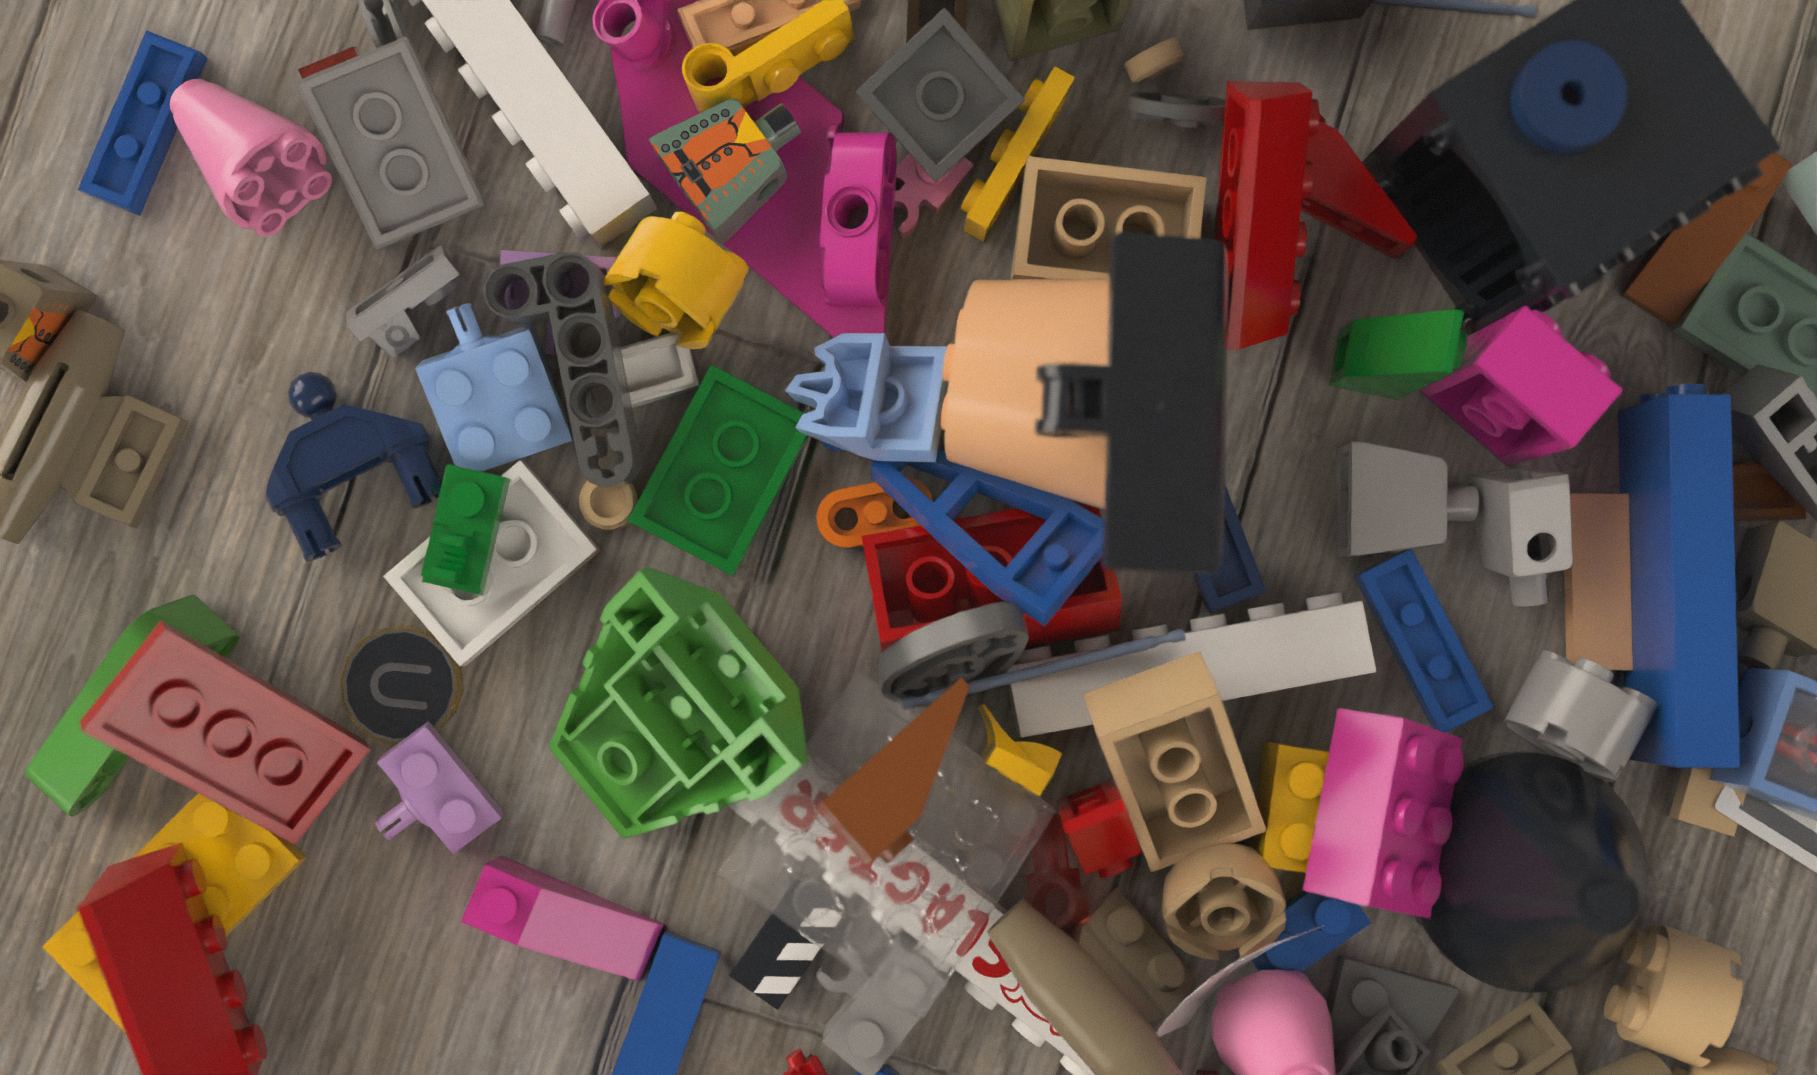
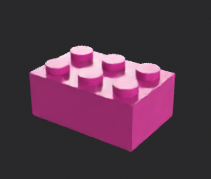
[1419,306,1623,466]
[1303,708,1463,918]

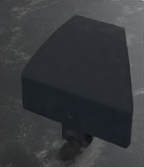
[1034,232,1229,574]

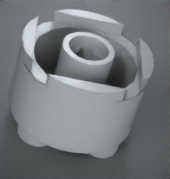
[1504,650,1658,782]

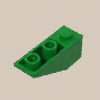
[1329,309,1467,400]

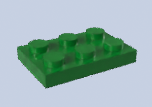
[627,365,809,577]

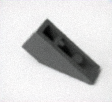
[1722,364,1817,521]

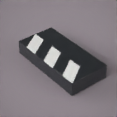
[729,874,847,1010]

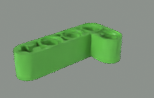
[24,595,240,817]

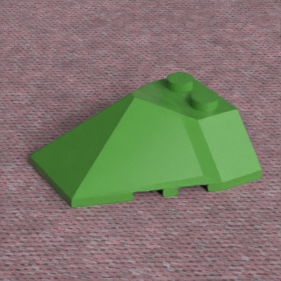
[548,566,808,839]

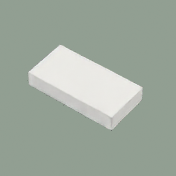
[584,333,700,418]

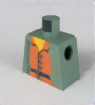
[648,98,801,245]

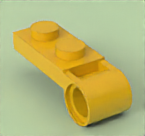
[682,0,855,113]

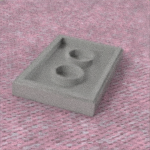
[295,36,486,250]

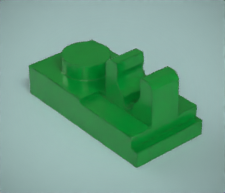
[421,464,511,595]

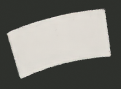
[1156,925,1324,1037]

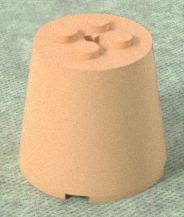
[941,279,1109,510]

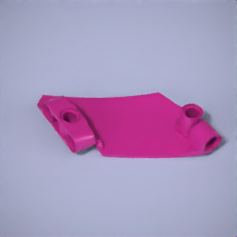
[592,0,897,338]

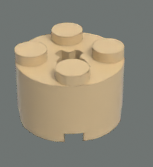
[1604,923,1743,1068]

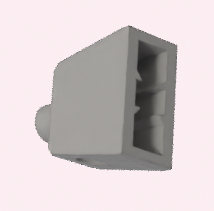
[1336,442,1479,558]
[1466,466,1573,607]

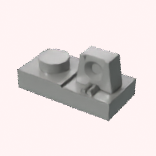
[346,245,459,357]

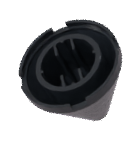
[1414,751,1648,993]

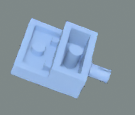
[415,303,573,472]

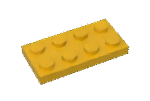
[42,793,307,1032]

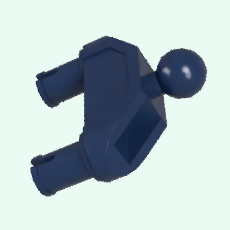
[266,372,442,562]

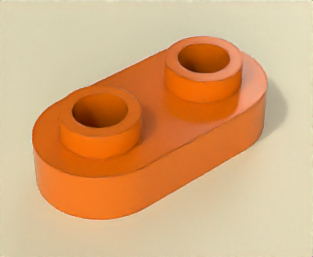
[816,477,933,549]

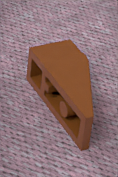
[1620,152,1792,326]
[815,677,970,865]

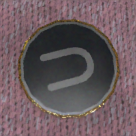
[340,626,464,745]

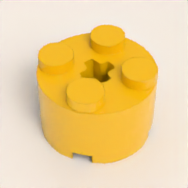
[603,211,749,349]

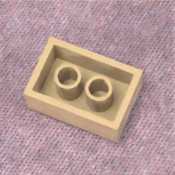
[1010,156,1207,280]
[1083,651,1266,872]

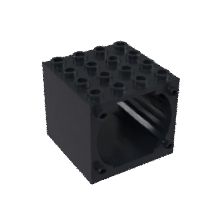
[1362,0,1781,333]

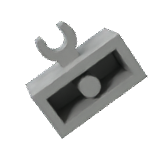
[817,933,948,1075]

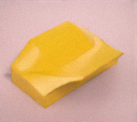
[978,704,1062,796]

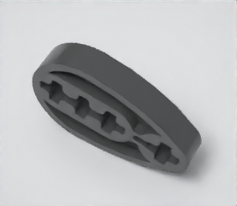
[877,602,1029,707]

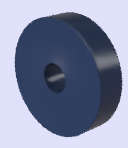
[1511,40,1627,153]

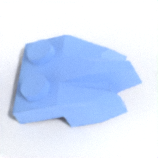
[785,333,949,462]

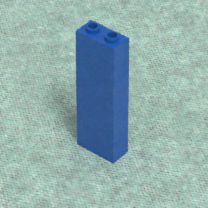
[1618,384,1740,768]

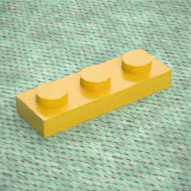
[960,66,1075,243]

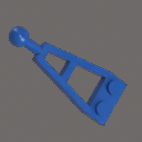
[820,441,1104,626]

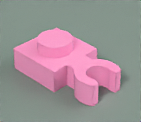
[894,153,974,239]

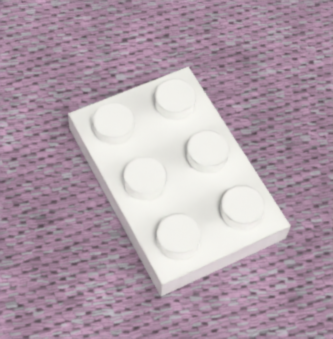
[383,460,601,666]

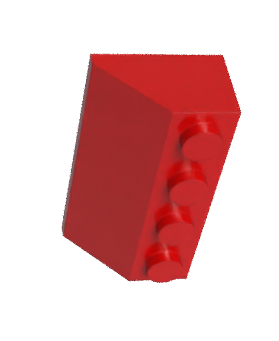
[1214,81,1320,350]
[861,499,1122,651]
[77,843,267,1075]

